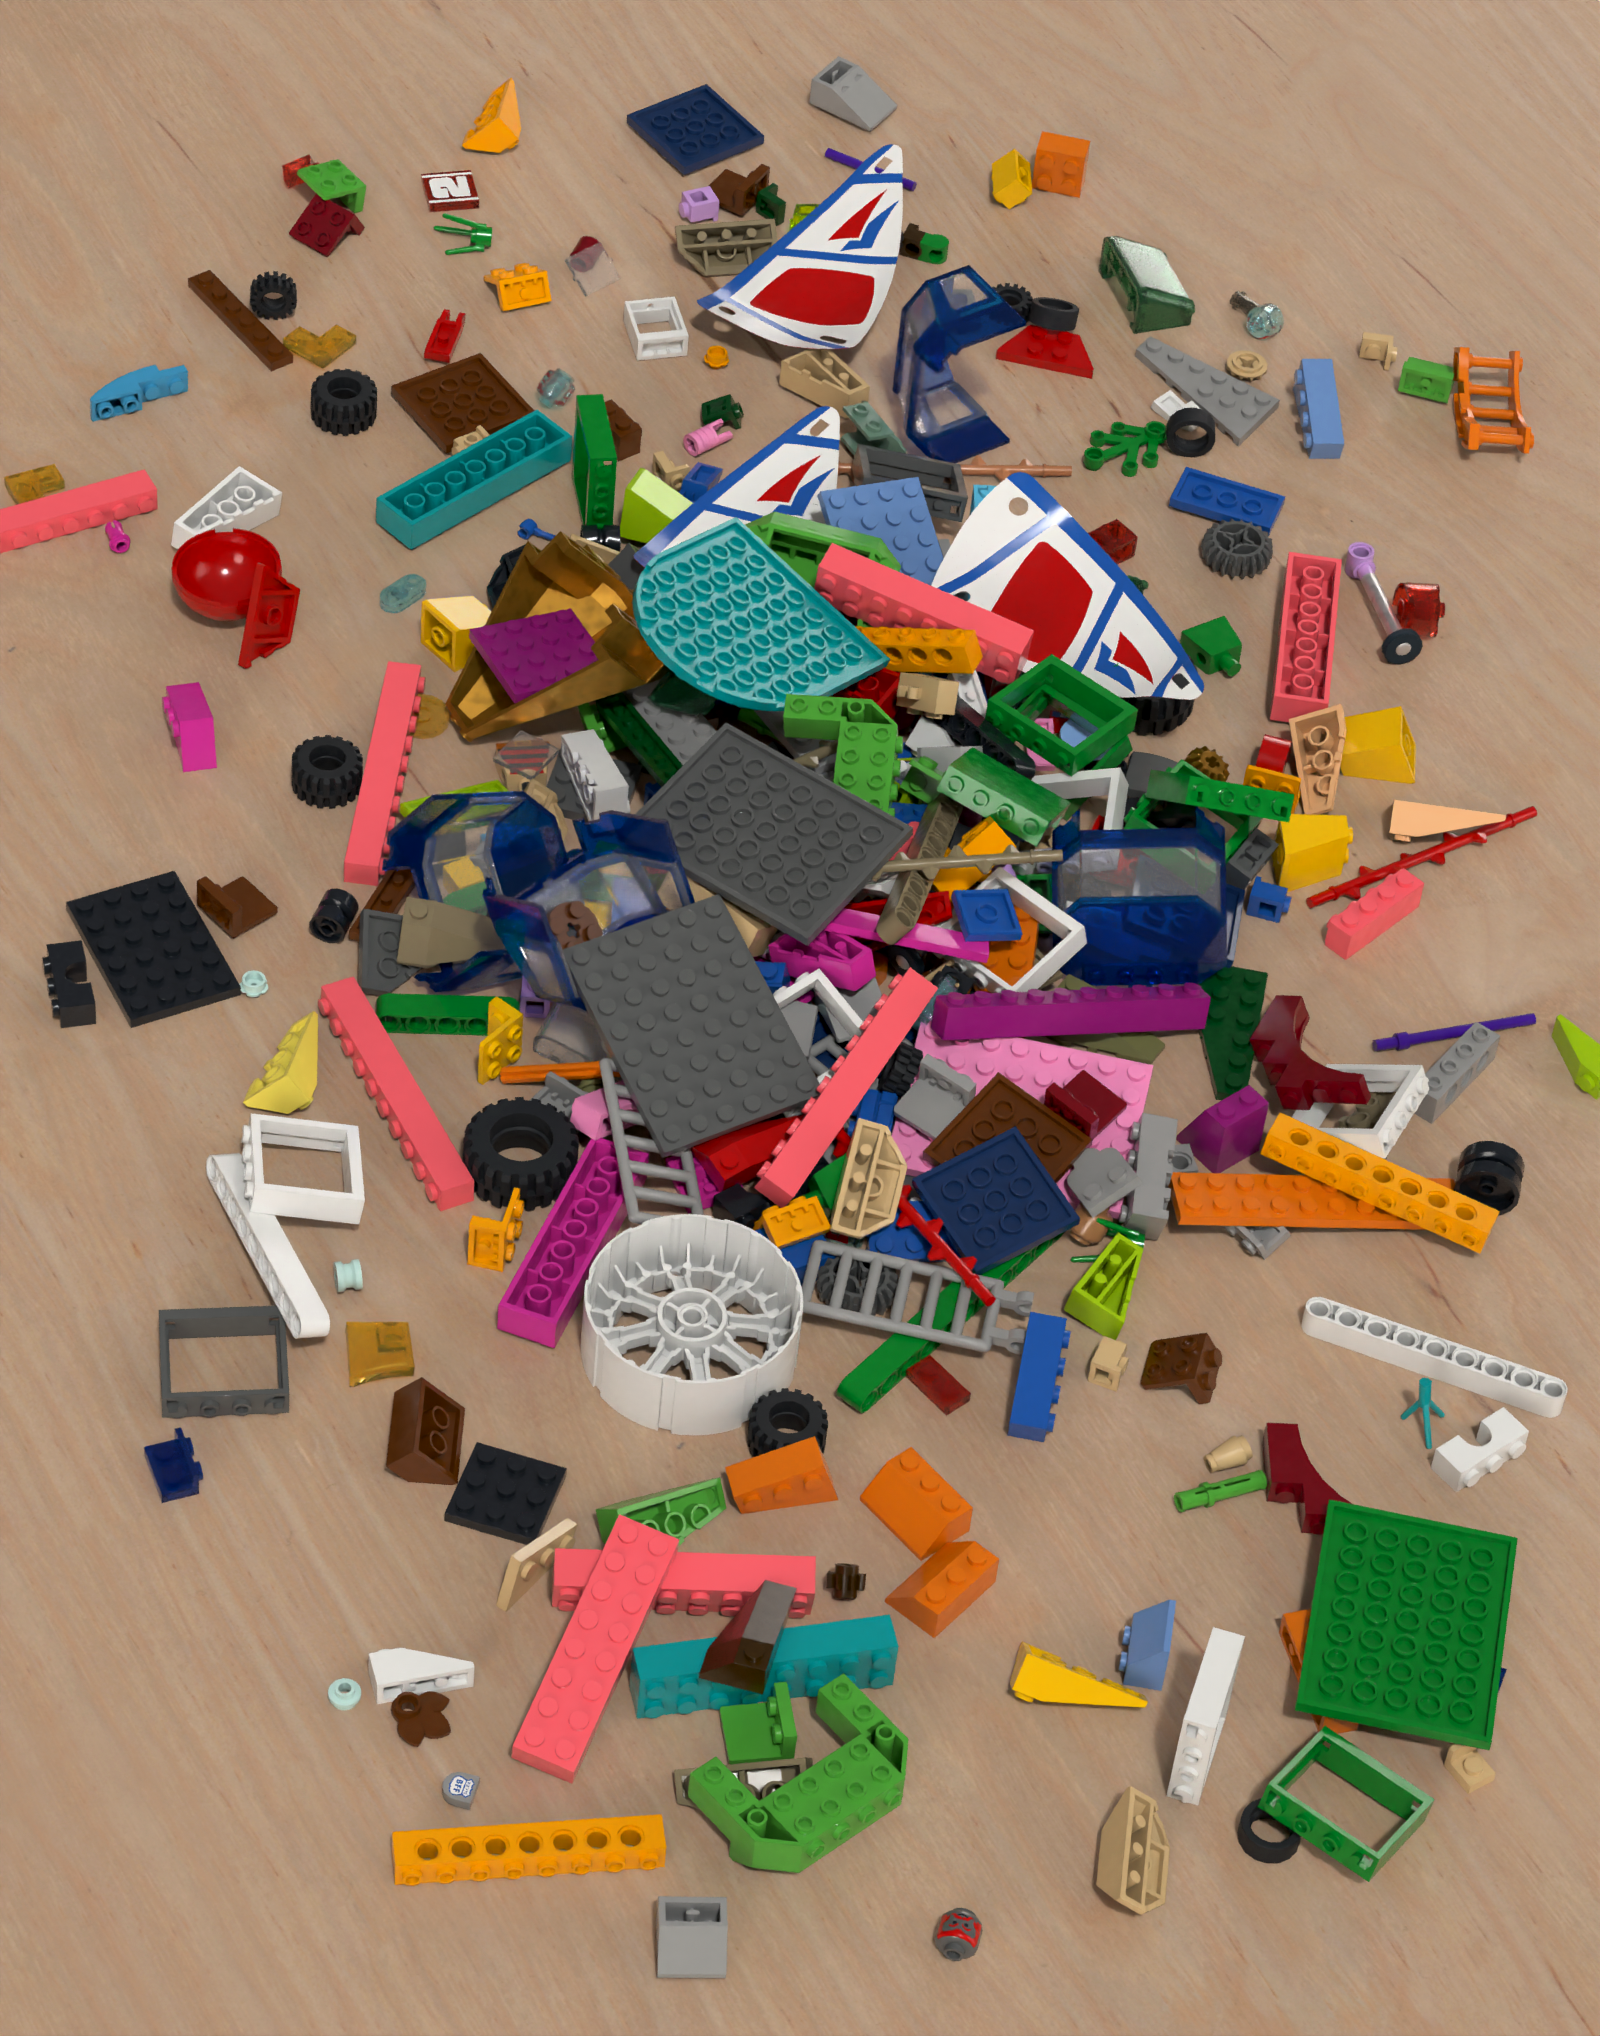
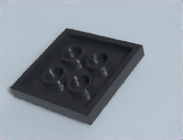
[444,1442,567,1545]

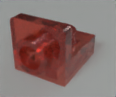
[282,154,319,188]

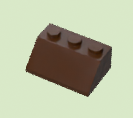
[386,1377,465,1485]

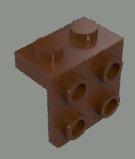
[1141,1333,1222,1404]

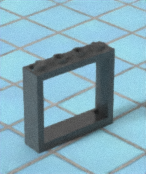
[852,444,968,522]
[159,1305,289,1418]

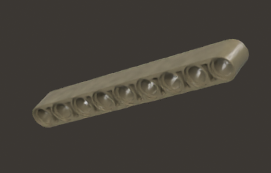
[876,793,964,945]

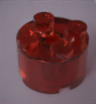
[1392,582,1445,637]

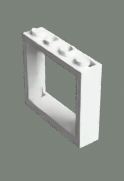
[1012,767,1129,875]
[932,866,1087,993]
[773,969,863,1118]
[1292,1064,1429,1159]
[241,1113,365,1224]
[1166,1627,1245,1805]

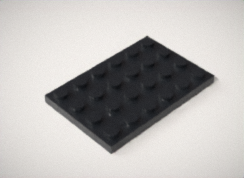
[66,870,241,1028]

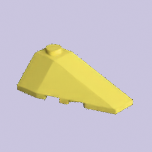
[243,1011,318,1114]

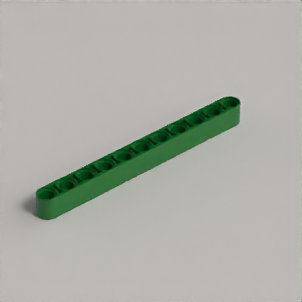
[836,1232,1064,1413]

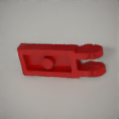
[424,309,466,363]

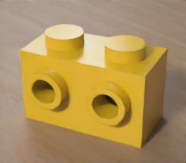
[991,148,1032,209]

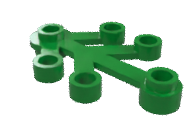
[1083,421,1167,477]

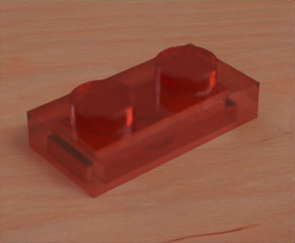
[906,1355,971,1416]

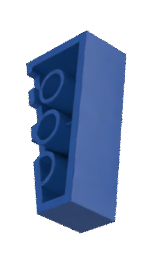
[1007,1312,1071,1442]

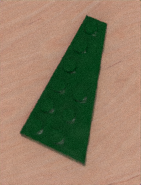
[1182,957,1268,1101]

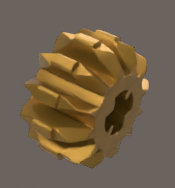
[1184,746,1230,782]

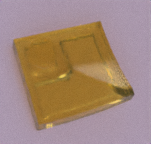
[345,1322,415,1387]

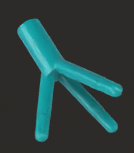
[1401,1378,1445,1449]

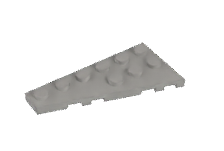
[1135,336,1280,447]

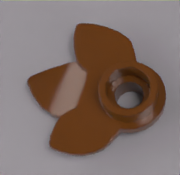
[391,1691,451,1747]

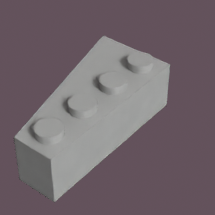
[1118,1113,1178,1240]

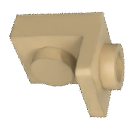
[1359,332,1397,371]
[652,451,690,490]
[1444,1743,1496,1794]

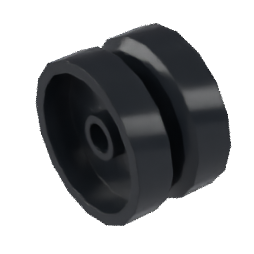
[1454,1141,1525,1215]

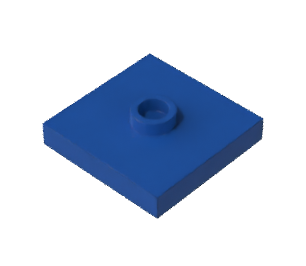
[951,889,1023,942]

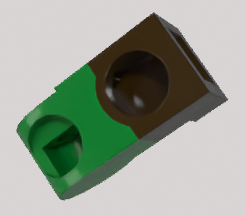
[900,223,949,264]

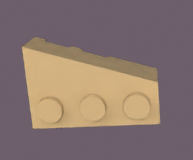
[779,349,870,419]

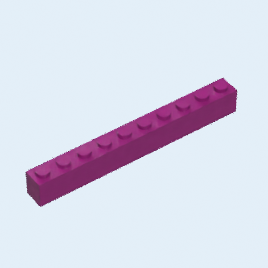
[931,983,1211,1040]

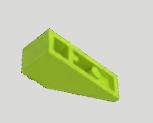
[1552,1014,1600,1100]

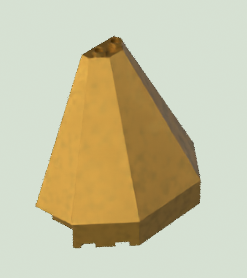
[445,531,670,742]

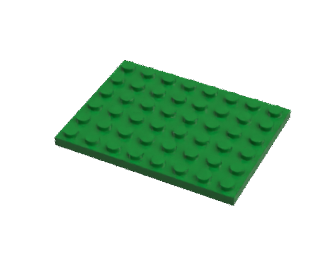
[1295,1499,1518,1750]

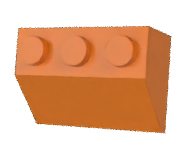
[860,1447,973,1561]
[885,1541,999,1638]

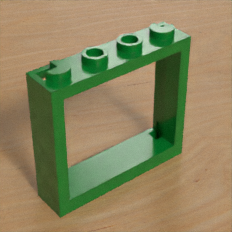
[572,394,617,529]
[985,654,1138,776]
[999,683,1133,821]
[1122,759,1263,890]
[1146,769,1294,822]
[1258,1726,1435,1882]

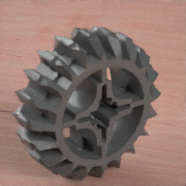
[1201,518,1273,580]
[816,1245,899,1316]

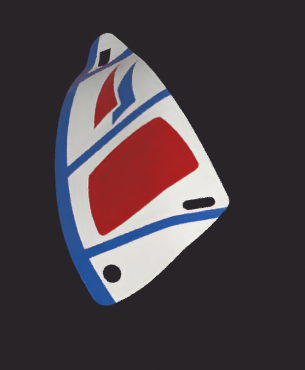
[697,144,903,349]
[633,406,840,568]
[931,472,1204,700]

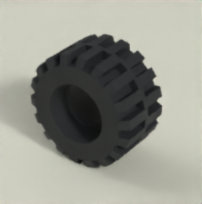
[311,369,377,436]
[292,735,363,809]
[747,1388,828,1457]

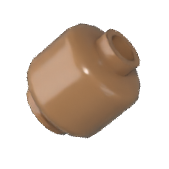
[1070,1202,1113,1245]

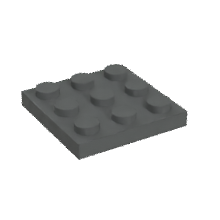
[546,749,642,830]

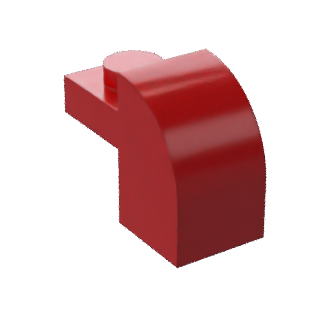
[1256,734,1292,773]

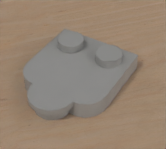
[1067,1148,1143,1218]

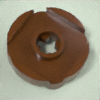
[543,901,603,958]

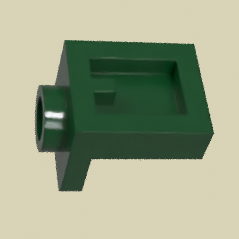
[756,183,786,226]
[702,394,744,430]

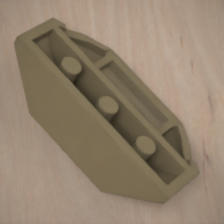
[675,219,778,277]

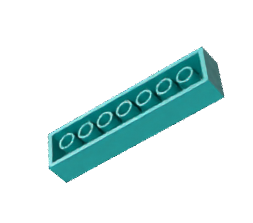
[376,410,573,550]
[629,1615,899,1719]

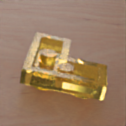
[283,325,356,369]
[4,464,65,505]

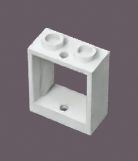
[623,296,689,361]

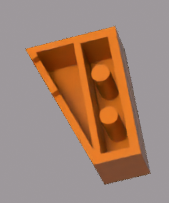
[725,1436,838,1514]

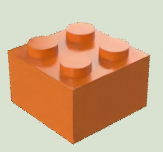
[1032,131,1091,198]

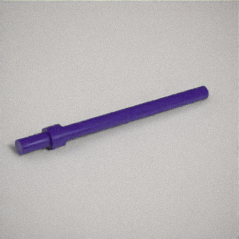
[1372,1013,1536,1051]

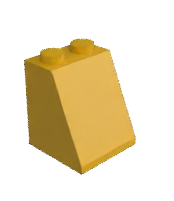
[421,596,491,673]
[1340,706,1416,784]
[1272,814,1353,892]

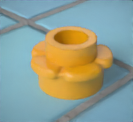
[704,346,729,369]

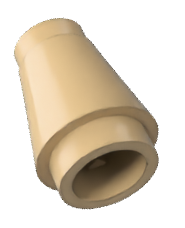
[1203,1435,1253,1473]

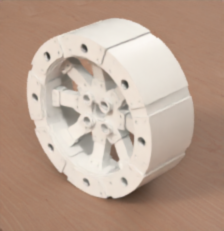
[581,1214,803,1435]

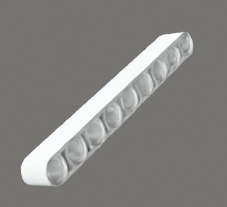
[206,1153,330,1339]
[1301,1297,1568,1418]

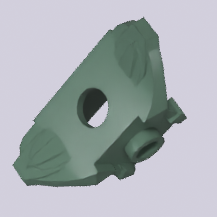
[841,401,907,456]

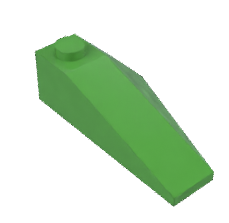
[596,1477,726,1545]

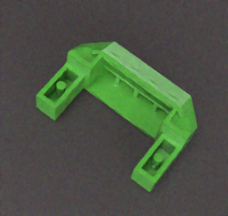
[745,512,901,627]
[783,694,903,817]
[688,1673,908,1873]

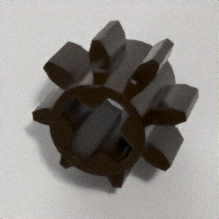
[826,1563,866,1599]

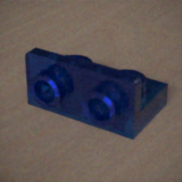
[144,1427,203,1503]

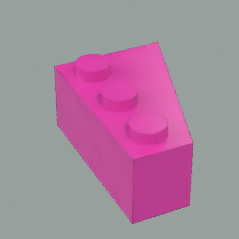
[162,682,217,772]
[768,930,876,991]

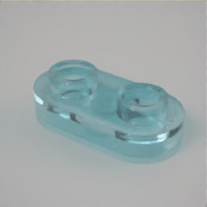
[379,574,426,613]
[917,974,958,1024]

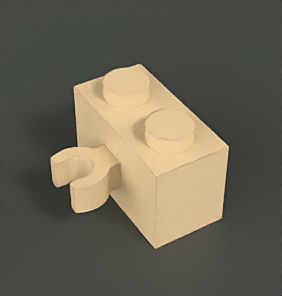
[896,672,959,719]

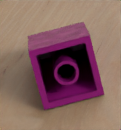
[1176,1085,1269,1173]

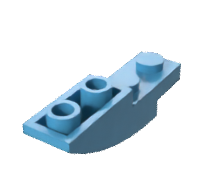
[90,364,188,422]

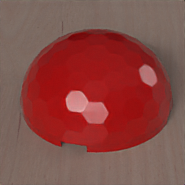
[171,528,282,621]

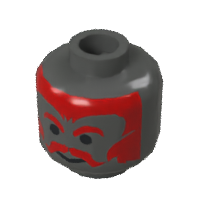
[935,1908,983,1961]

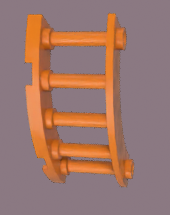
[1453,347,1534,454]

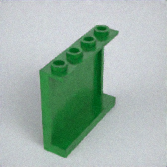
[937,747,1071,847]

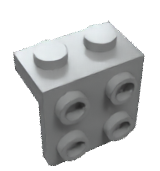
[893,1054,976,1140]

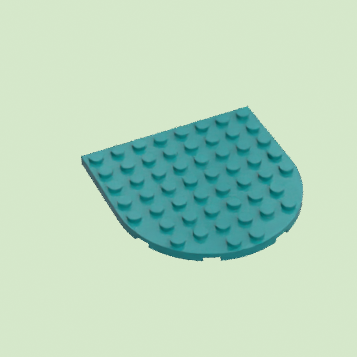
[632,517,890,711]

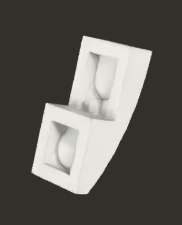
[1151,390,1201,432]

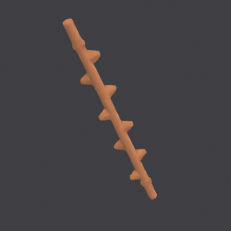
[838,455,1072,482]

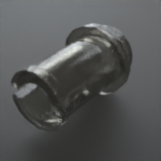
[1230,291,1263,319]

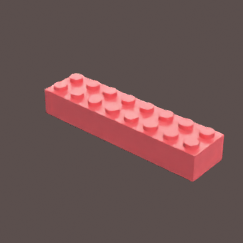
[814,543,1034,685]
[1270,552,1342,723]
[511,1514,679,1784]
[552,1548,816,1618]

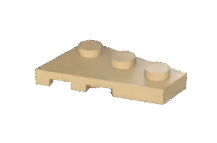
[496,1518,577,1612]

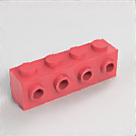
[1324,868,1424,960]

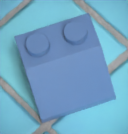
[1119,1600,1176,1691]

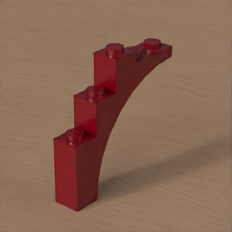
[1250,995,1371,1110]
[1262,1423,1352,1535]

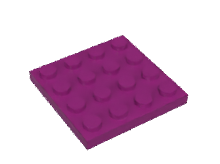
[469,609,598,704]

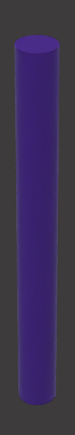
[825,148,917,191]

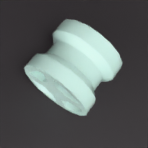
[333,1259,363,1292]

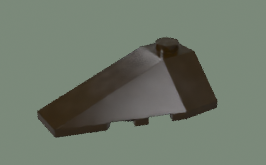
[699,1580,797,1694]

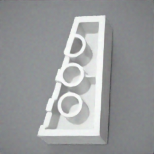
[171,466,282,549]

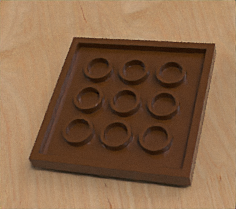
[391,353,534,454]
[923,1072,1093,1183]

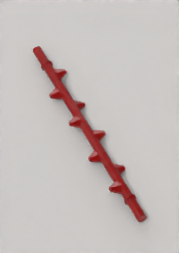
[1306,806,1537,908]
[833,1127,996,1306]

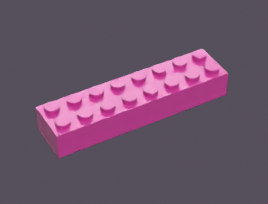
[497,1138,649,1348]

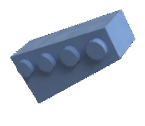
[1293,359,1344,459]

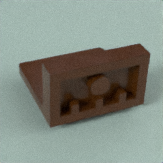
[709,164,770,216]
[197,876,278,938]

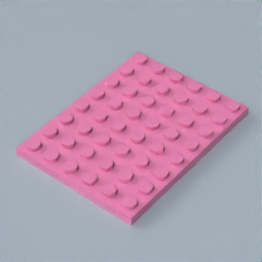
[892,1018,1154,1219]

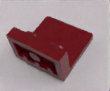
[289,193,365,257]
[1044,1070,1127,1139]

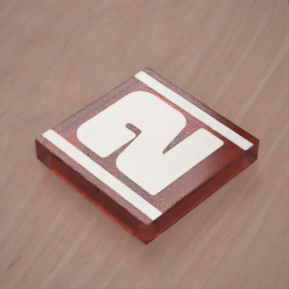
[421,170,479,212]

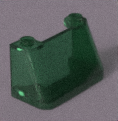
[1099,235,1195,334]

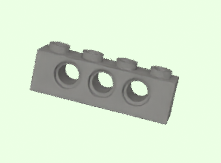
[1414,1022,1500,1124]

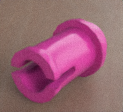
[105,520,131,553]

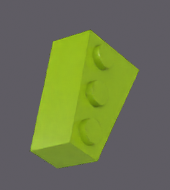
[1063,1232,1143,1340]

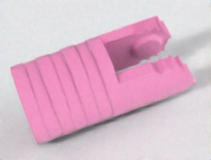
[683,418,733,456]

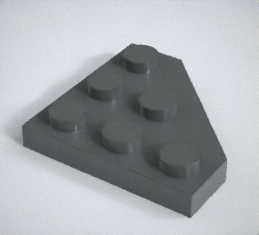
[358,909,423,996]

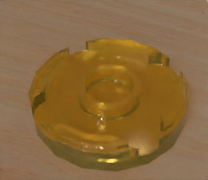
[410,694,450,739]

